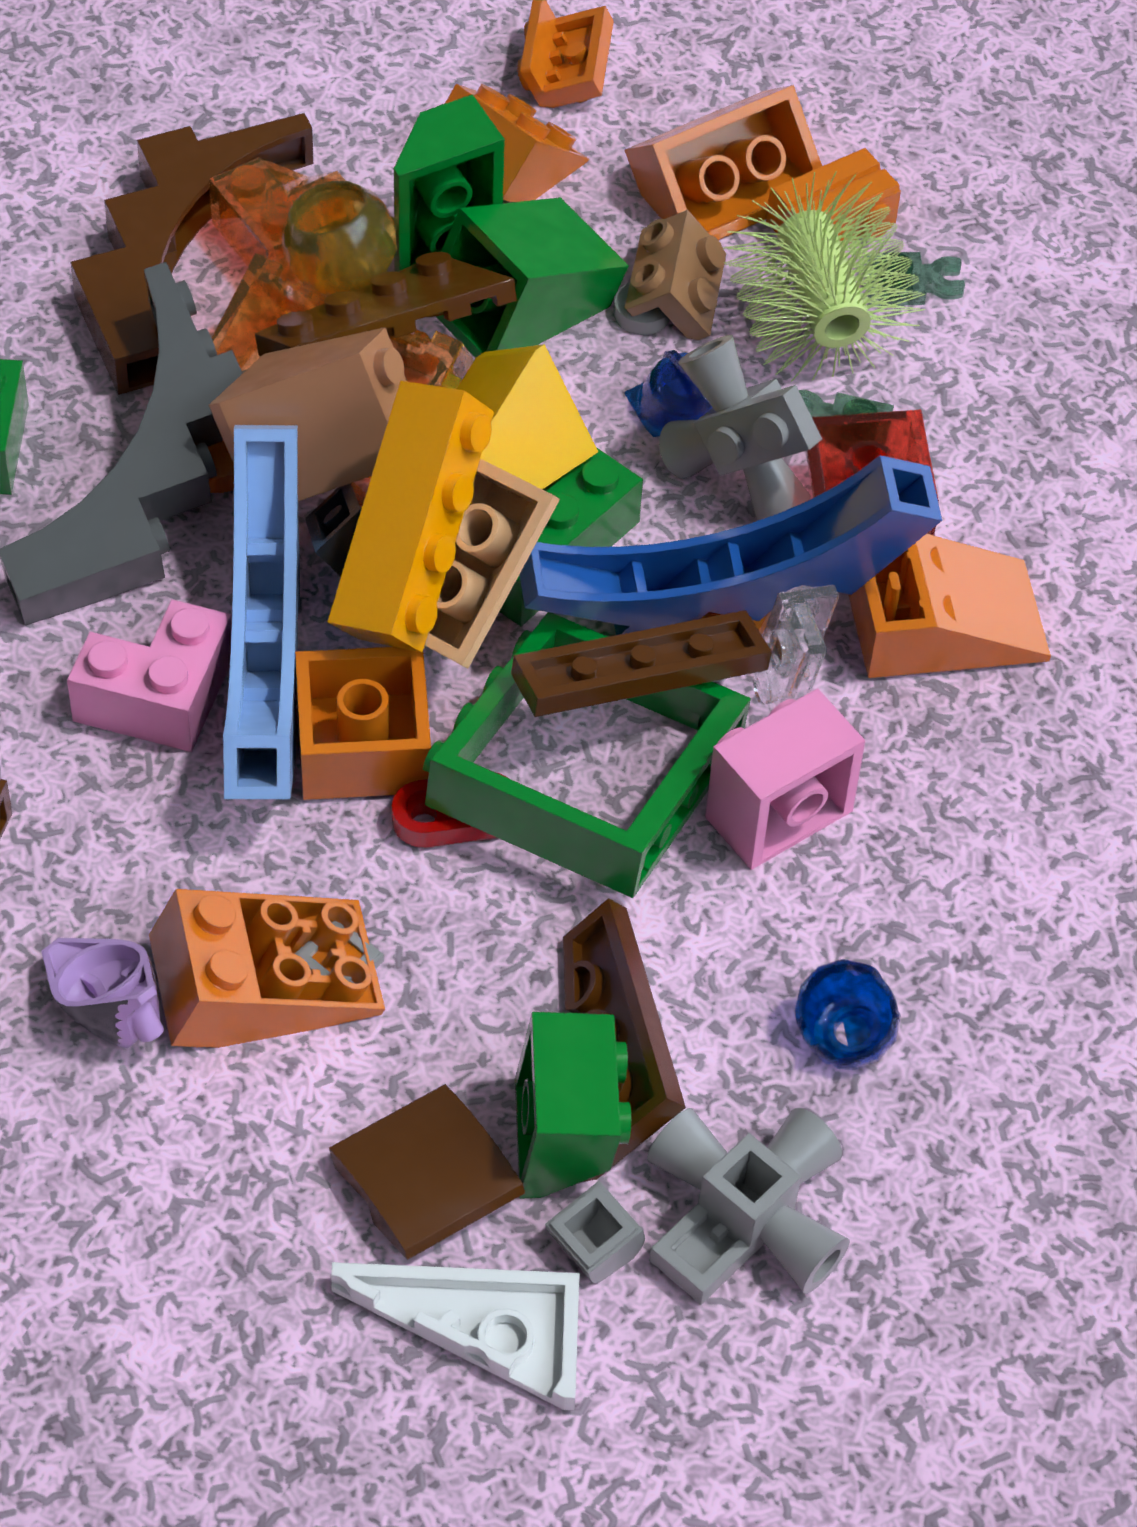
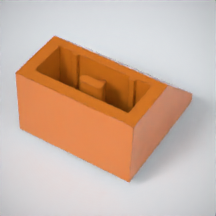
[444,84,589,202]

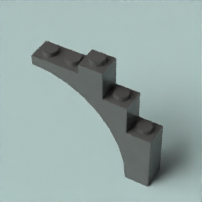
[0,262,246,626]

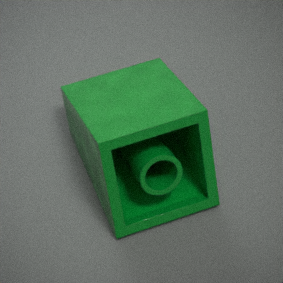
[436,197,629,358]

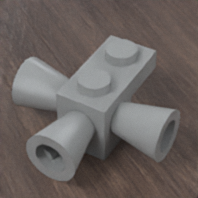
[659,335,822,521]
[647,1108,850,1305]

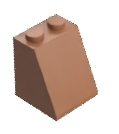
[209,327,407,502]

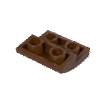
[329,1084,525,1260]

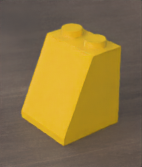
[457,344,598,489]

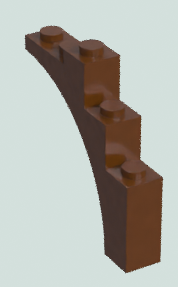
[70,113,314,395]

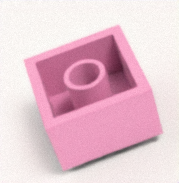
[705,688,865,870]

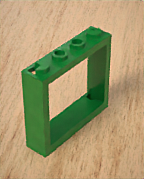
[422,612,751,898]

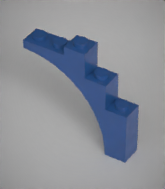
[519,455,942,635]

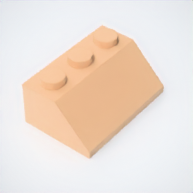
[425,459,560,669]

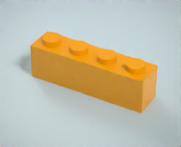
[327,380,494,653]

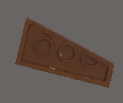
[563,898,686,1182]

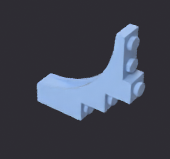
[223,425,300,799]

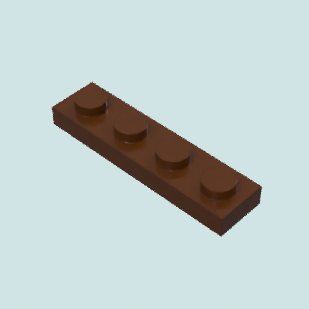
[511,610,772,717]

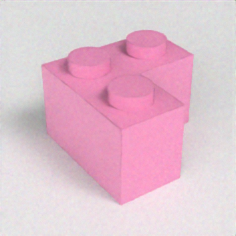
[67,599,232,752]

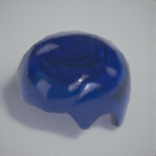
[795,959,901,1070]

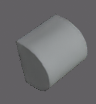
[545,1181,645,1283]

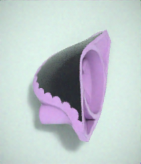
[41,938,164,1048]

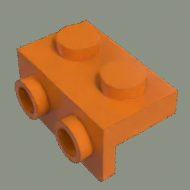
[517,0,614,108]

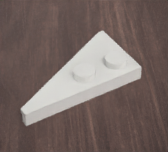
[331,1262,579,1410]

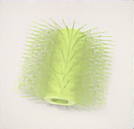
[723,171,925,382]

